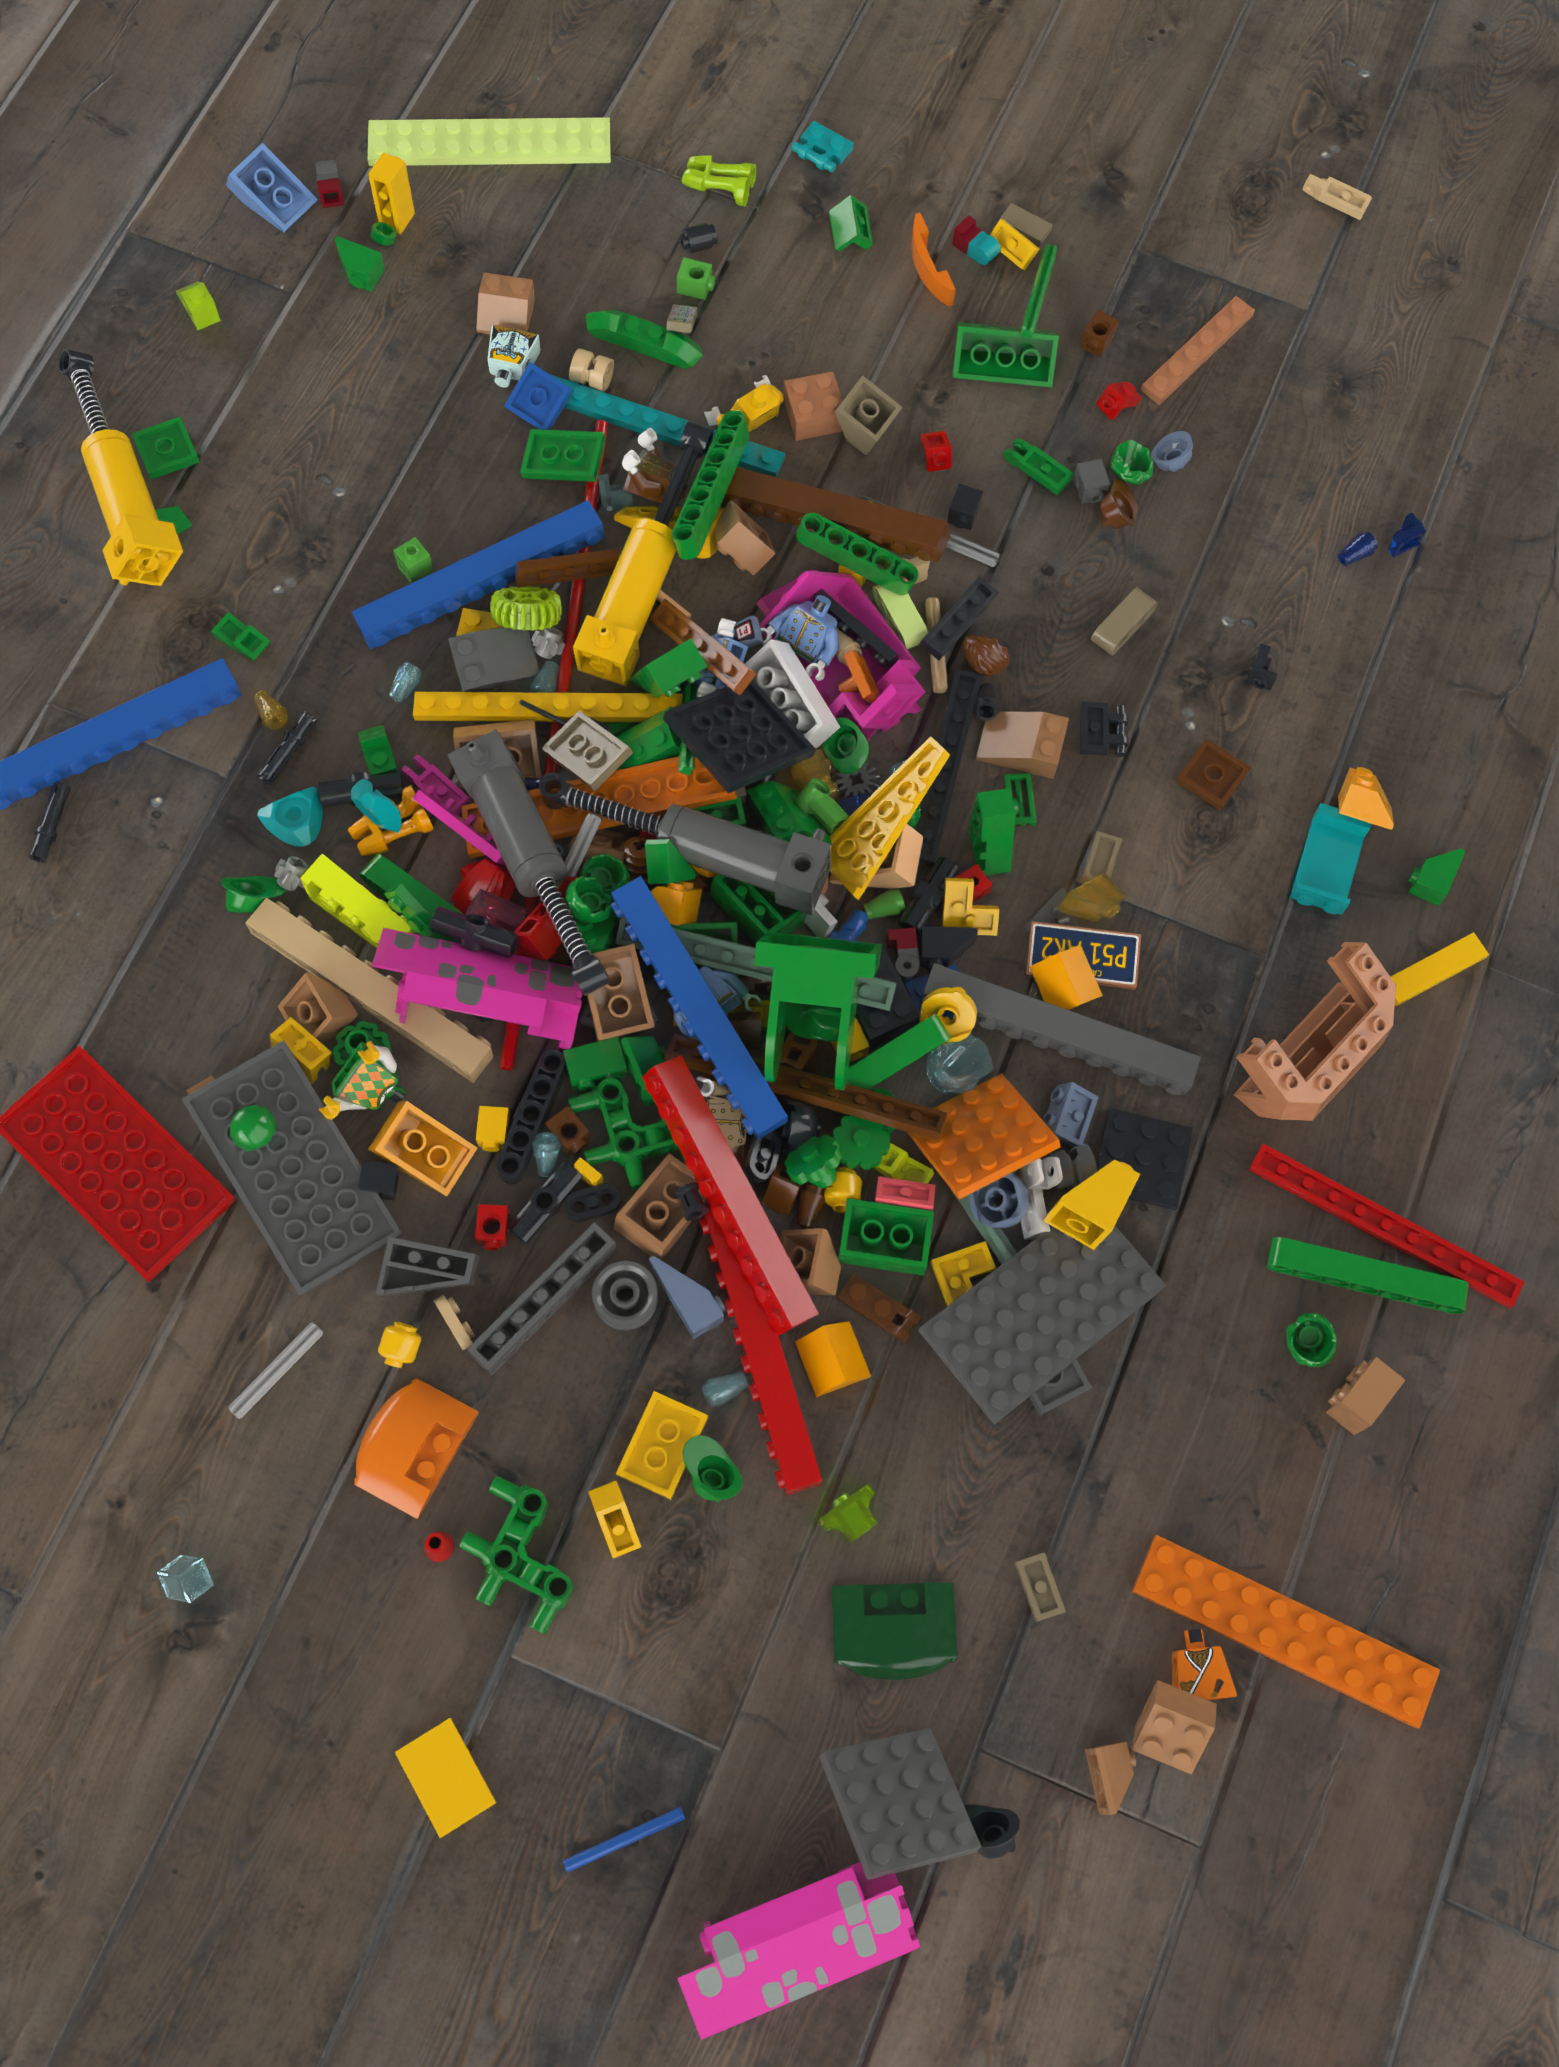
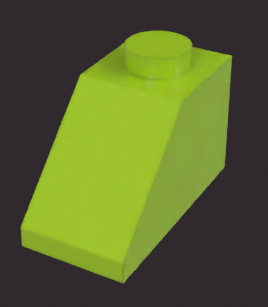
[176,281,221,330]

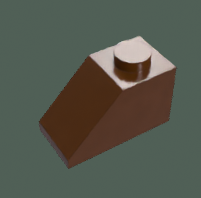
[762,1154,804,1215]

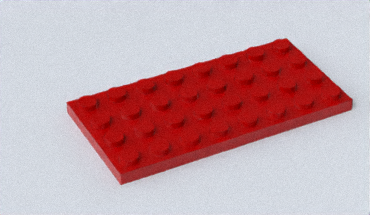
[0,1045,236,1282]

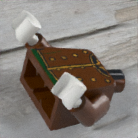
[622,428,688,503]

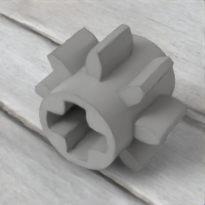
[531,627,566,659]
[274,856,308,891]

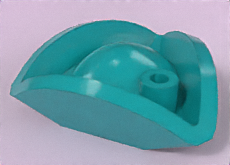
[351,779,402,833]
[258,787,323,847]

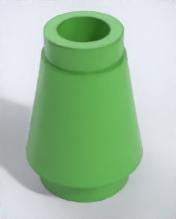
[863,889,906,920]

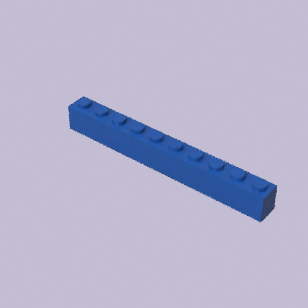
[352,500,605,650]
[0,658,242,810]
[610,876,788,1139]

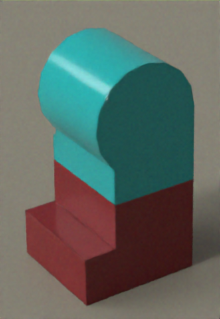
[952,215,1001,265]

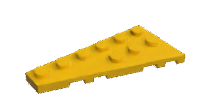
[830,736,950,900]

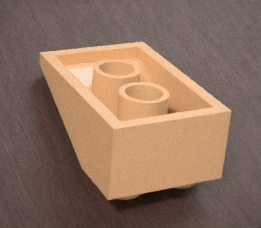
[830,824,923,889]

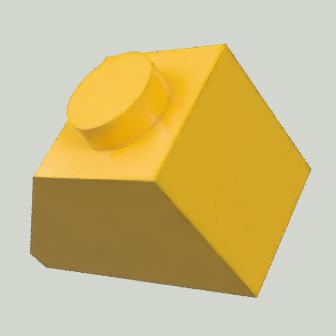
[588,1480,641,1559]

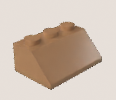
[453,719,542,789]

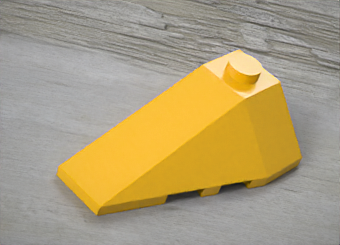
[614,506,725,559]

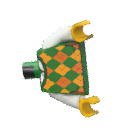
[319,1041,406,1119]

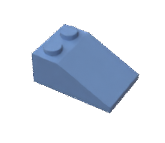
[226,143,318,233]

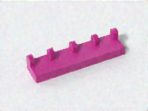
[413,783,505,865]

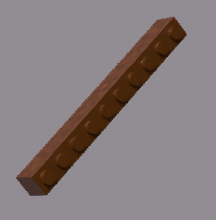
[721,467,950,562]

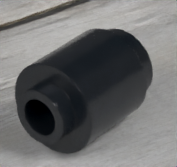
[680,223,718,254]

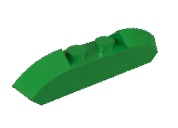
[585,310,703,369]

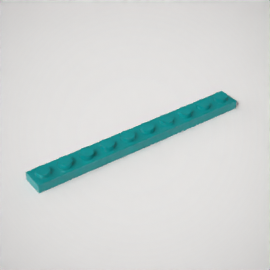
[550,374,785,477]

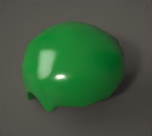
[229,1105,276,1151]

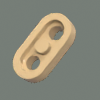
[433,1294,475,1350]

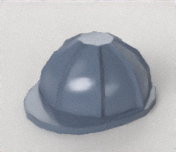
[1151,431,1193,472]

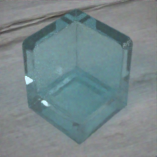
[598,474,633,512]
[157,1555,214,1603]

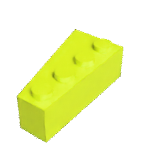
[300,854,415,949]

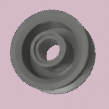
[592,1261,658,1330]

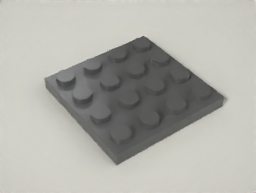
[819,1728,981,1880]

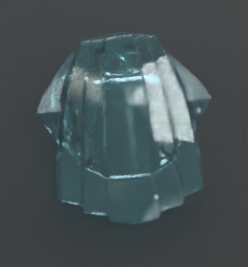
[926,1034,994,1095]

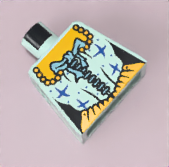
[488,325,541,387]

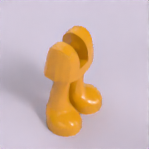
[348,785,434,856]

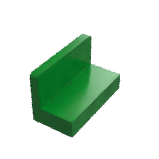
[829,195,873,252]

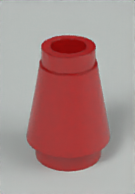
[424,1531,454,1562]

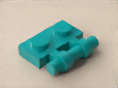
[791,121,854,173]

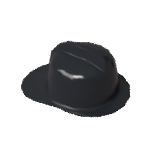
[964,1805,1020,1859]

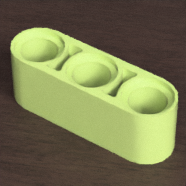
[872,585,928,649]

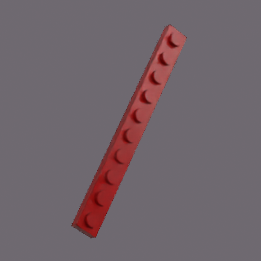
[1249,1144,1525,1309]

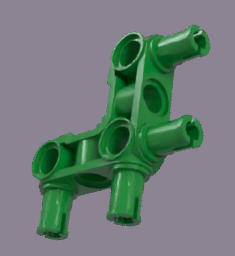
[568,1078,686,1190]
[459,1476,573,1635]

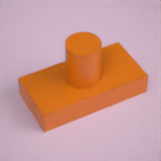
[838,650,881,704]

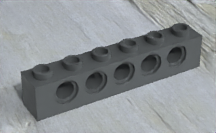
[467,1222,617,1376]

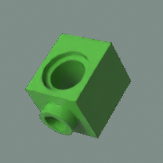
[677,257,716,300]
[393,537,434,583]

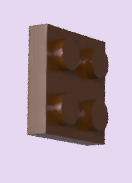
[1176,739,1251,811]

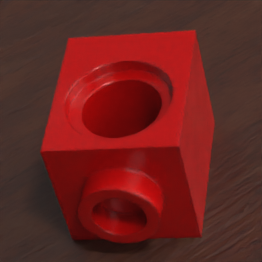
[475,1204,510,1250]

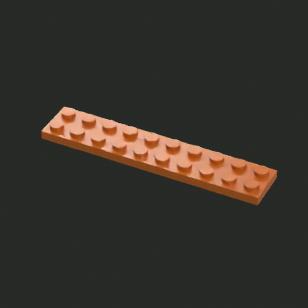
[462,756,737,859]
[1132,1535,1440,1728]

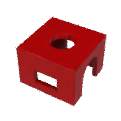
[954,864,992,903]

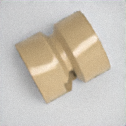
[569,348,614,392]

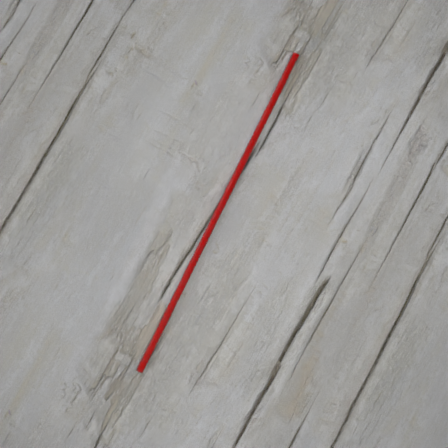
[499,420,608,1071]

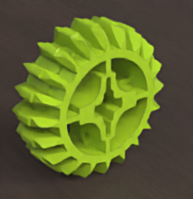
[490,586,562,631]

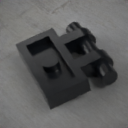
[1080,701,1128,757]

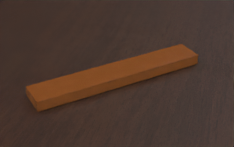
[649,599,757,695]

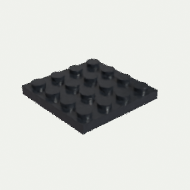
[663,679,816,794]

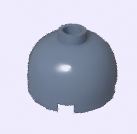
[970,1173,1029,1229]

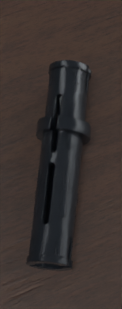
[257,711,317,785]
[28,782,71,863]

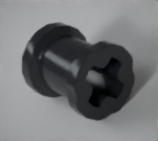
[674,1182,709,1221]

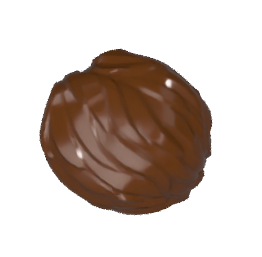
[962,634,1010,676]

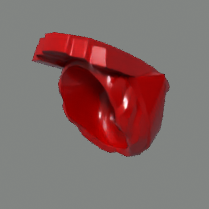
[451,857,517,924]

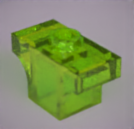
[818,1484,878,1544]

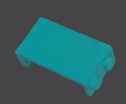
[1290,803,1371,915]

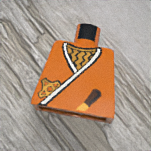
[1172,1629,1237,1700]

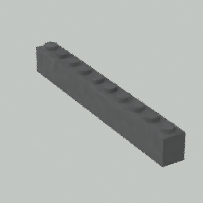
[920,963,1201,1095]

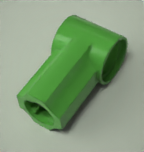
[795,778,848,833]

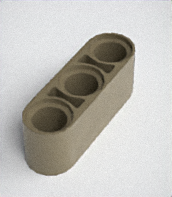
[1091,587,1158,656]

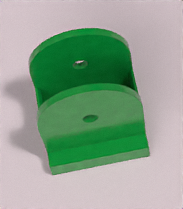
[754,932,882,1091]

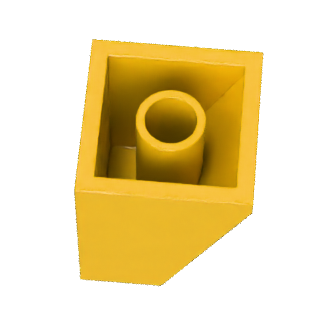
[1043,1160,1140,1250]

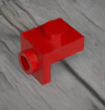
[1096,381,1142,420]

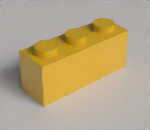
[368,152,415,235]

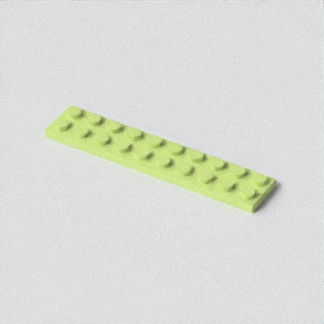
[368,117,611,166]

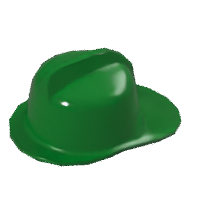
[822,717,869,774]
[221,876,287,913]
[786,1003,842,1042]
[683,1435,743,1503]

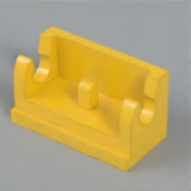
[270,1017,332,1084]

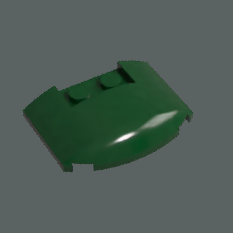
[832,1582,958,1680]

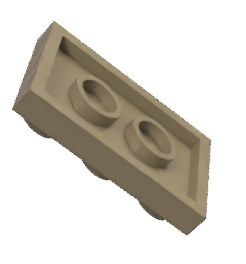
[541,711,633,791]

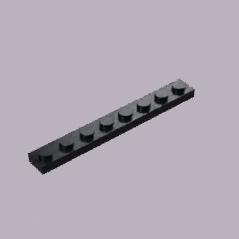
[915,669,982,866]

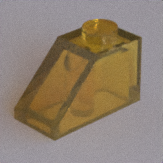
[1057,872,1126,922]

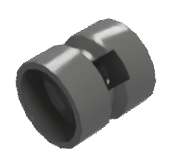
[1046,1144,1097,1190]

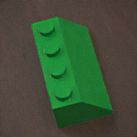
[953,322,1059,387]

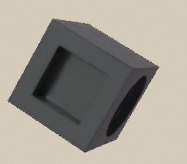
[1073,459,1110,503]

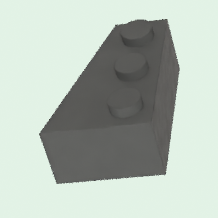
[375,1237,480,1297]

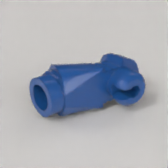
[829,910,868,941]

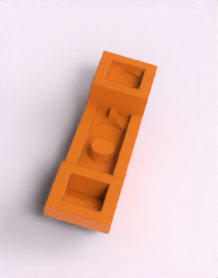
[911,212,956,307]

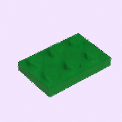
[520,429,606,482]

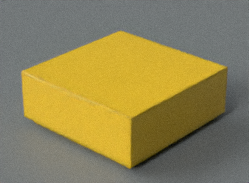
[574,1157,604,1187]

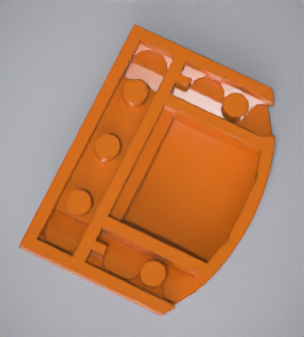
[354,1378,479,1519]

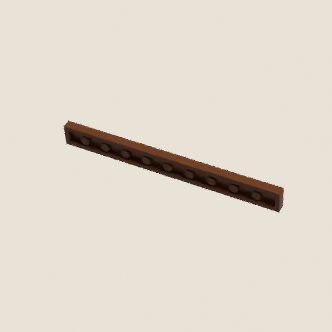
[664,1034,947,1141]

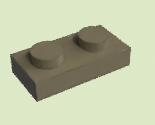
[1014,1552,1066,1622]

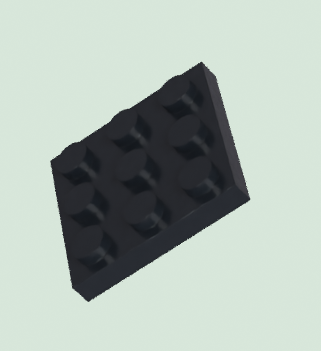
[1096,1108,1193,1211]

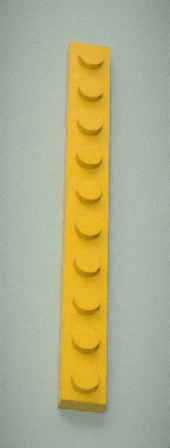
[413,692,683,722]

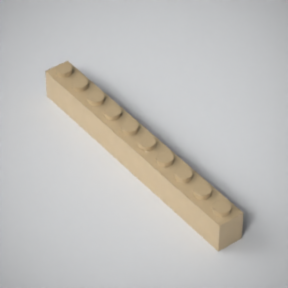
[246,898,494,1083]

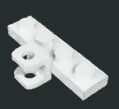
[1012,1157,1063,1240]

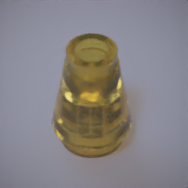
[254,691,288,730]

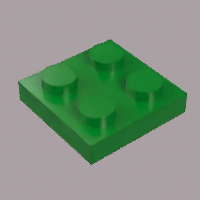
[132,417,200,480]

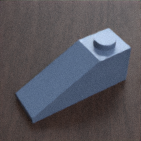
[649,1256,726,1339]

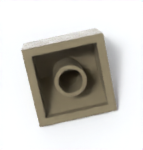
[835,375,903,456]

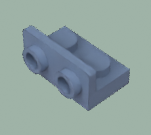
[1042,1082,1099,1147]

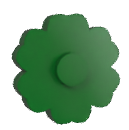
[332,1021,392,1068]
[832,1115,891,1170]
[784,1135,843,1188]

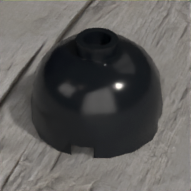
[774,1097,821,1154]

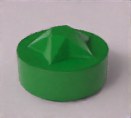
[370,222,396,246]

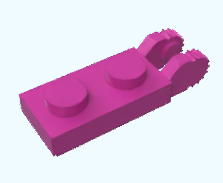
[401,755,471,815]

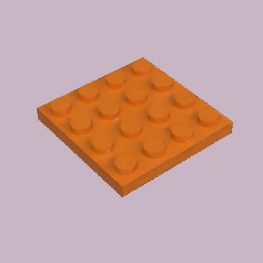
[906,1073,1060,1199]

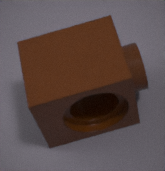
[1080,310,1120,357]
[545,1106,591,1156]

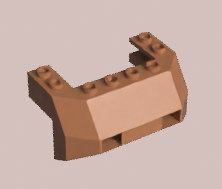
[1233,942,1396,1121]

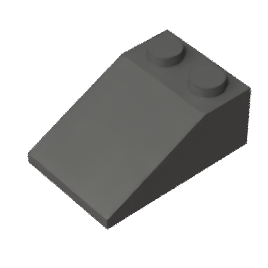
[448,627,540,692]

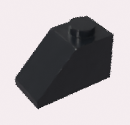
[920,926,978,970]

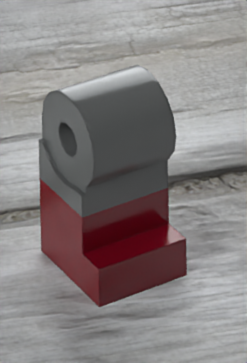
[315,159,344,208]
[886,928,919,984]

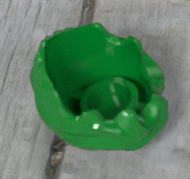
[1111,440,1154,485]
[580,854,630,900]
[565,876,613,923]
[1286,1313,1337,1367]

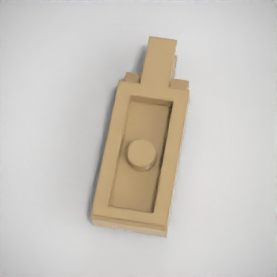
[1302,174,1372,220]

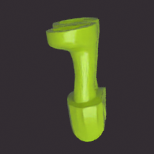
[681,155,756,207]

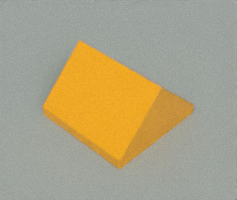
[1029,945,1103,1010]
[795,1321,871,1397]

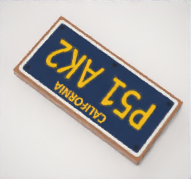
[1025,921,1141,990]

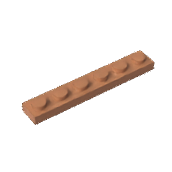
[1140,296,1255,405]

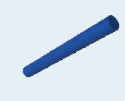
[563,1807,685,1873]

